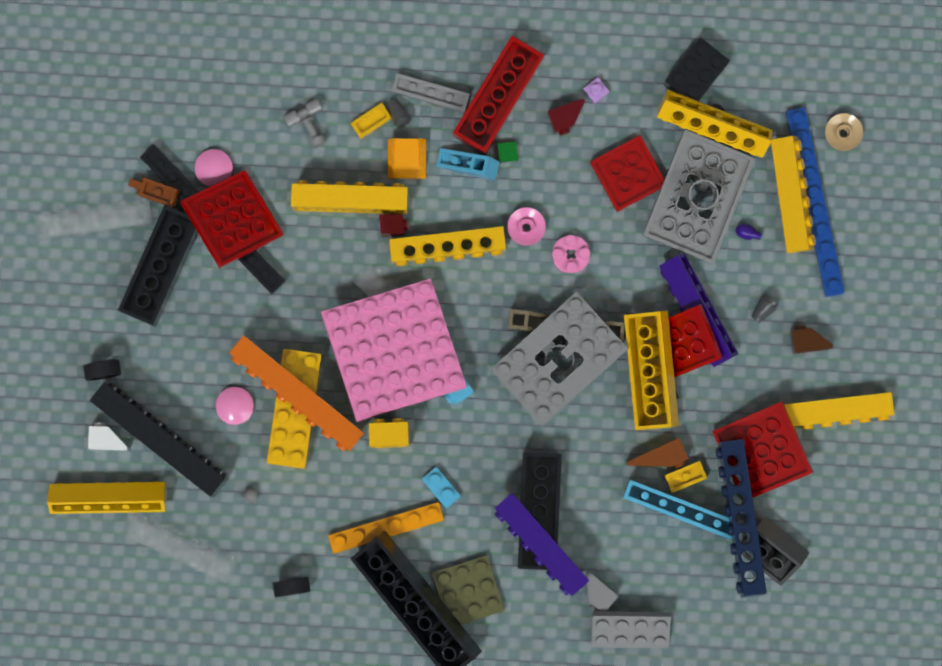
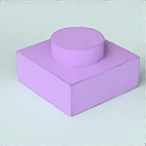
[583,77,610,105]

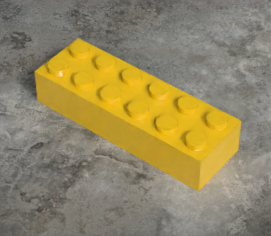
[291,180,408,215]
[624,311,679,430]
[267,349,323,469]

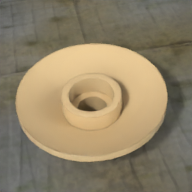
[825,113,863,151]

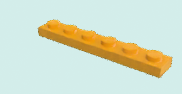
[328,502,444,554]

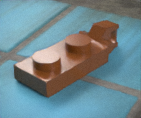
[128,177,180,208]

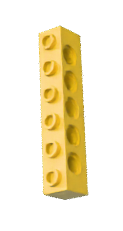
[657,89,773,158]
[389,226,506,267]

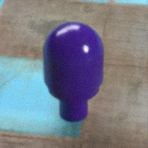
[735,223,762,240]

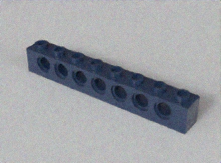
[716,439,767,598]

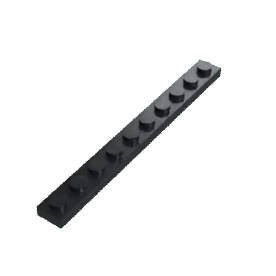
[140,144,286,295]

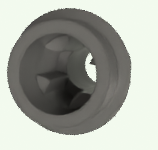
[387,99,412,128]
[751,295,779,323]

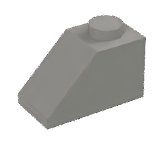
[585,571,618,611]

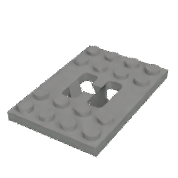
[642,129,755,264]
[490,292,628,427]

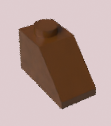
[790,325,833,354]

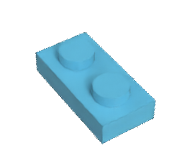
[422,467,461,509]

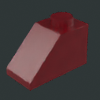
[547,98,585,136]
[379,214,408,238]

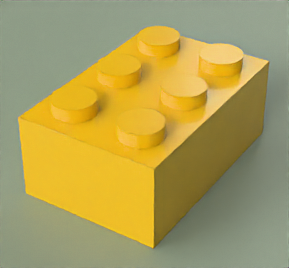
[369,418,410,448]

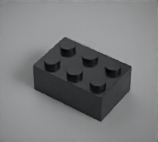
[663,37,730,101]

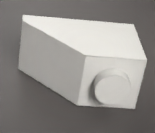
[88,423,129,451]

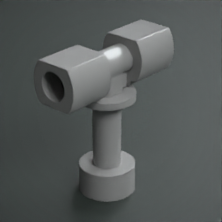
[283,99,326,149]

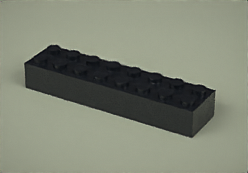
[89,382,229,497]
[350,531,482,666]

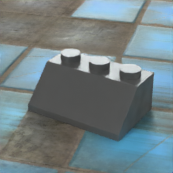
[742,516,810,586]

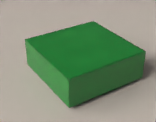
[497,142,518,163]

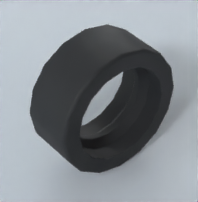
[83,359,122,381]
[272,577,311,598]

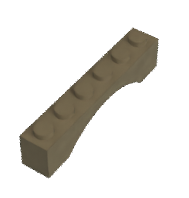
[508,309,625,342]

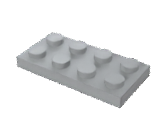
[591,611,671,648]

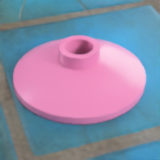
[508,207,546,246]

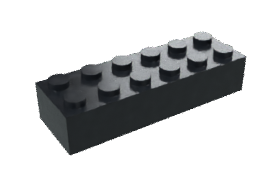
[118,205,198,327]
[517,452,562,570]

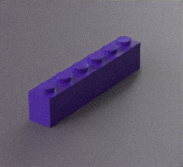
[659,253,739,368]
[494,493,589,596]

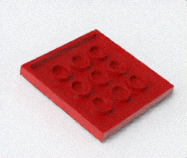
[180,170,284,269]
[712,401,814,500]

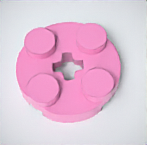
[552,235,590,274]

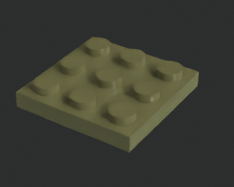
[432,555,505,625]

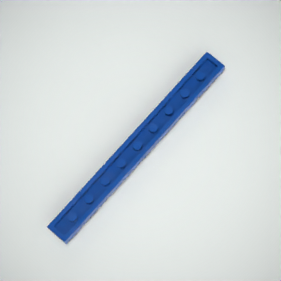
[785,107,845,298]

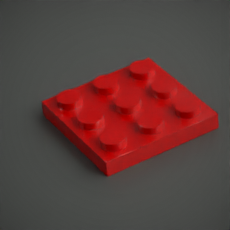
[590,135,664,212]
[669,304,723,378]

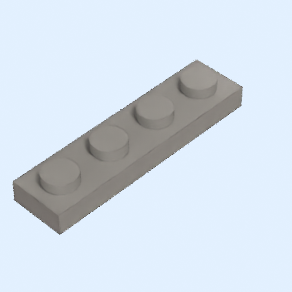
[391,73,470,113]

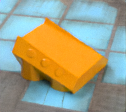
[388,138,426,179]

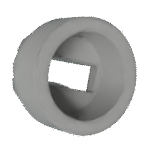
[241,488,258,505]

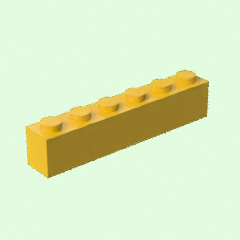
[771,136,816,254]
[784,392,895,430]
[47,481,167,514]

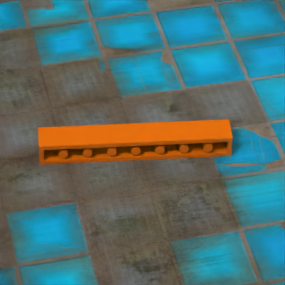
[229,335,365,452]

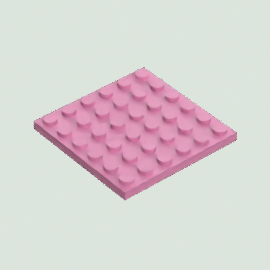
[321,279,467,422]

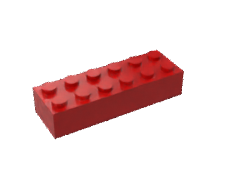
[452,36,545,155]

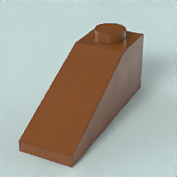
[626,438,689,469]

